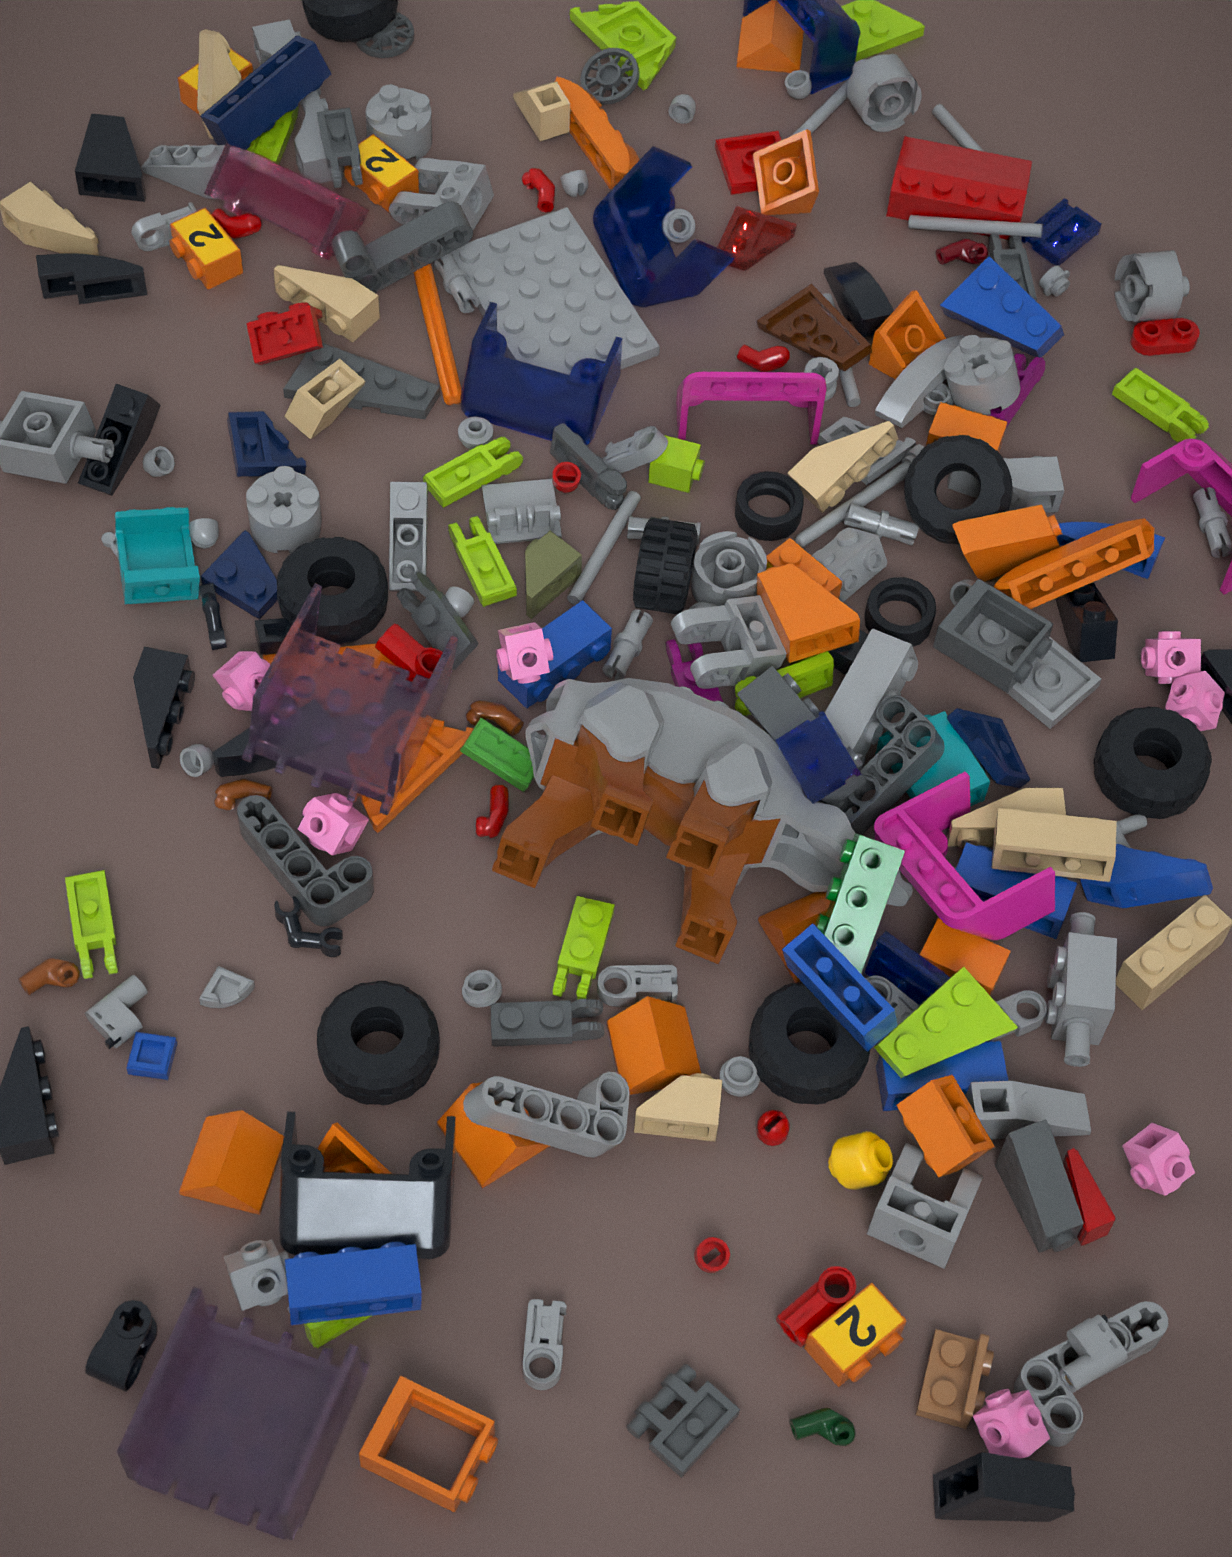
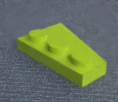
[874,967,1018,1078]

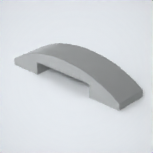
[875,335,966,428]

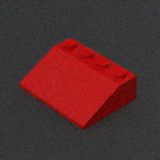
[886,136,1032,240]

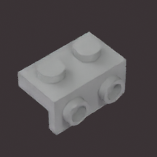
[812,527,888,602]

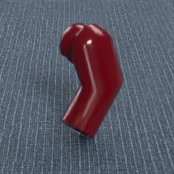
[936,239,988,265]

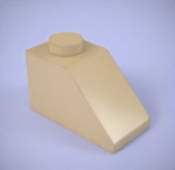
[284,359,366,439]
[634,1073,722,1142]

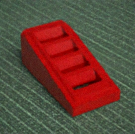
[1063,1148,1116,1246]

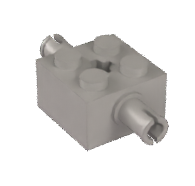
[0,391,114,484]
[1045,912,1117,1067]

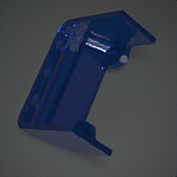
[743,0,860,94]
[593,146,735,308]
[460,302,623,445]

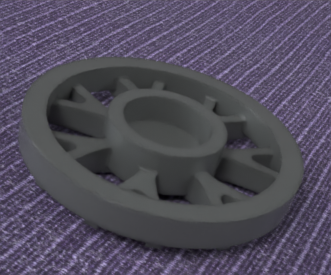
[356,12,414,58]
[580,48,640,105]

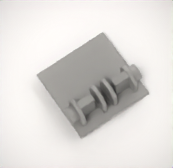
[482,479,562,544]

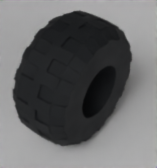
[302,0,398,42]
[904,435,1013,545]
[277,537,388,645]
[1093,706,1212,819]
[317,981,440,1105]
[749,982,871,1105]

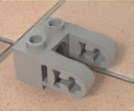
[389,158,494,230]
[671,595,787,689]
[867,1143,983,1269]

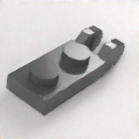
[317,108,363,188]
[989,234,1037,301]
[550,422,627,510]
[397,572,478,670]
[490,999,605,1046]

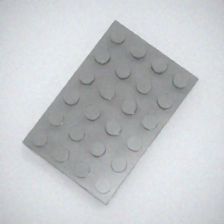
[451,207,660,401]

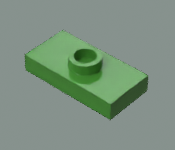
[460,718,534,792]

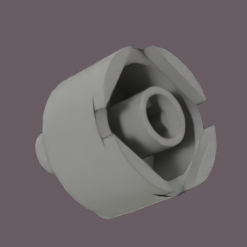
[847,54,922,132]
[365,84,432,160]
[1115,250,1190,322]
[944,335,1021,415]
[246,466,322,554]
[691,531,767,606]

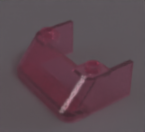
[204,143,369,260]

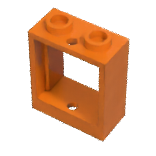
[359,1376,499,1513]

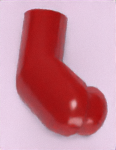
[522,168,555,212]
[211,208,262,239]
[737,344,790,372]
[476,785,509,839]

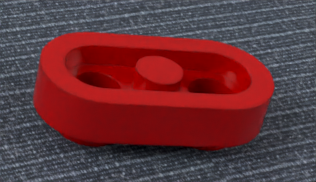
[1130,318,1200,356]

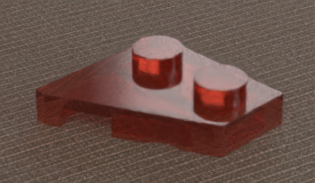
[714,206,797,271]

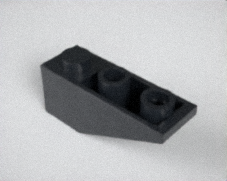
[78,384,161,496]
[1055,582,1118,662]
[133,647,195,769]
[0,1026,59,1165]

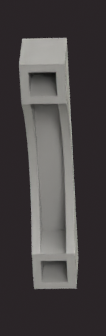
[252,19,343,187]

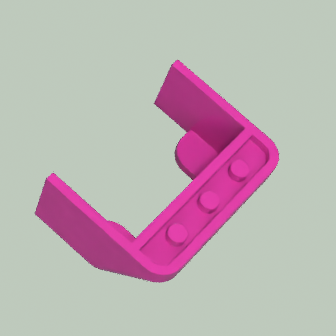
[1130,439,1232,595]
[874,772,1055,940]

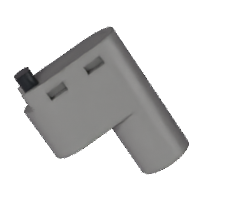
[85,975,148,1049]
[1059,1314,1127,1393]

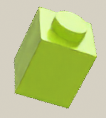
[648,435,705,493]

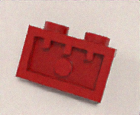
[246,303,323,365]

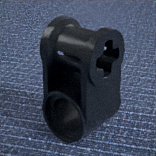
[85,1300,158,1392]

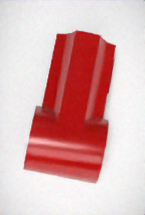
[375,623,450,696]
[776,1266,856,1348]

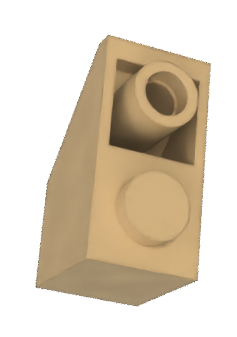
[513,82,570,141]

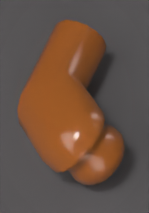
[466,700,524,736]
[214,779,273,810]
[18,958,80,995]

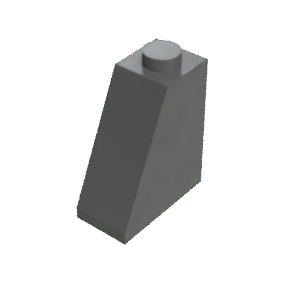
[995,1119,1084,1253]

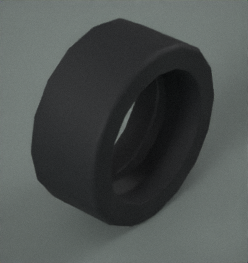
[735,471,804,541]
[864,577,936,647]

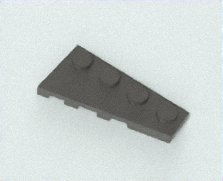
[283,343,440,420]

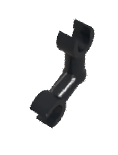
[199,583,227,650]
[274,896,343,957]

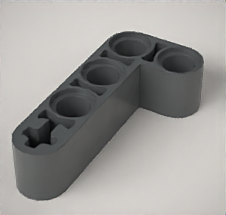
[331,201,473,293]
[835,695,945,835]
[237,795,374,926]

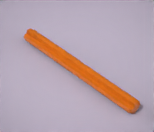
[413,263,463,405]

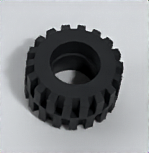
[633,517,697,615]

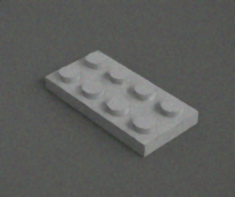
[962,613,1101,729]

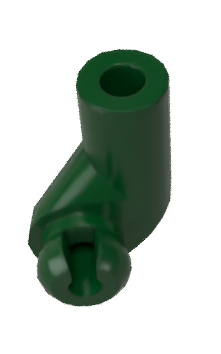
[789,1408,856,1446]

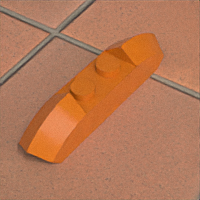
[555,76,642,197]
[994,518,1154,609]

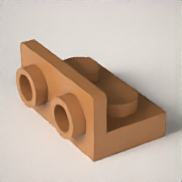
[915,1329,994,1429]

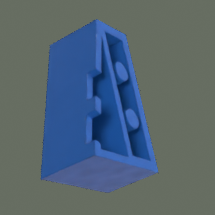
[940,256,1064,358]

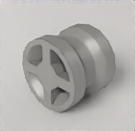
[804,357,839,401]

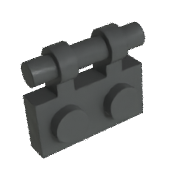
[626,1364,740,1478]

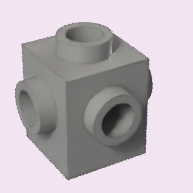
[223,1239,289,1311]

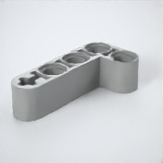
[463,1072,630,1158]
[1014,1301,1168,1447]

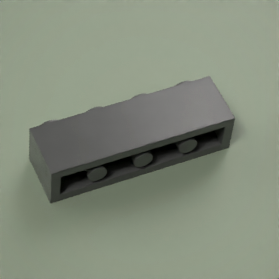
[737,666,867,806]

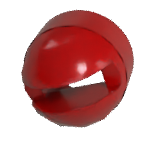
[552,462,581,493]
[756,1110,790,1146]
[694,1237,730,1273]

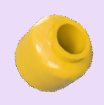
[828,1131,893,1190]

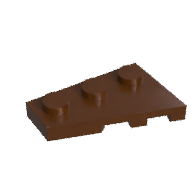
[757,284,872,371]

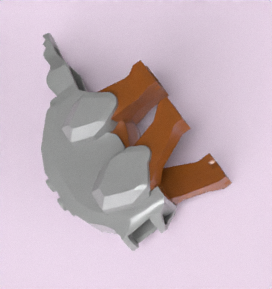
[492,678,913,964]

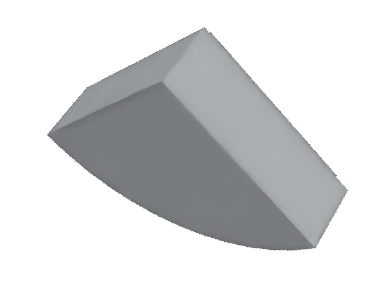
[199,966,255,1008]

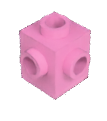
[496,622,553,684]
[1141,631,1201,684]
[213,651,281,712]
[1165,671,1225,731]
[298,793,369,856]
[1122,1123,1195,1196]
[972,1389,1050,1458]

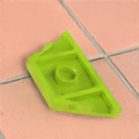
[813,0,925,75]
[570,1,676,90]

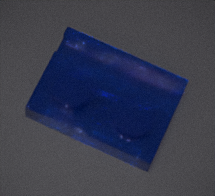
[1021,198,1102,266]
[775,711,861,804]
[864,931,950,1006]

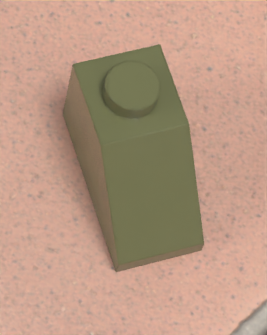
[525,531,582,619]

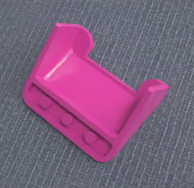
[676,372,827,444]

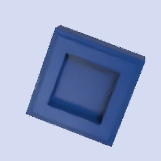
[126,1032,177,1080]

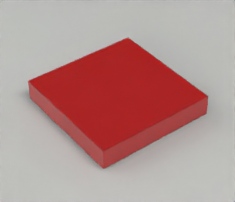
[715,131,781,195]

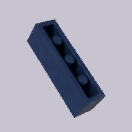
[200,35,332,155]

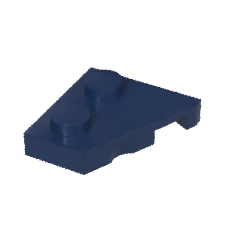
[227,411,306,477]
[201,530,278,620]
[947,708,1030,788]

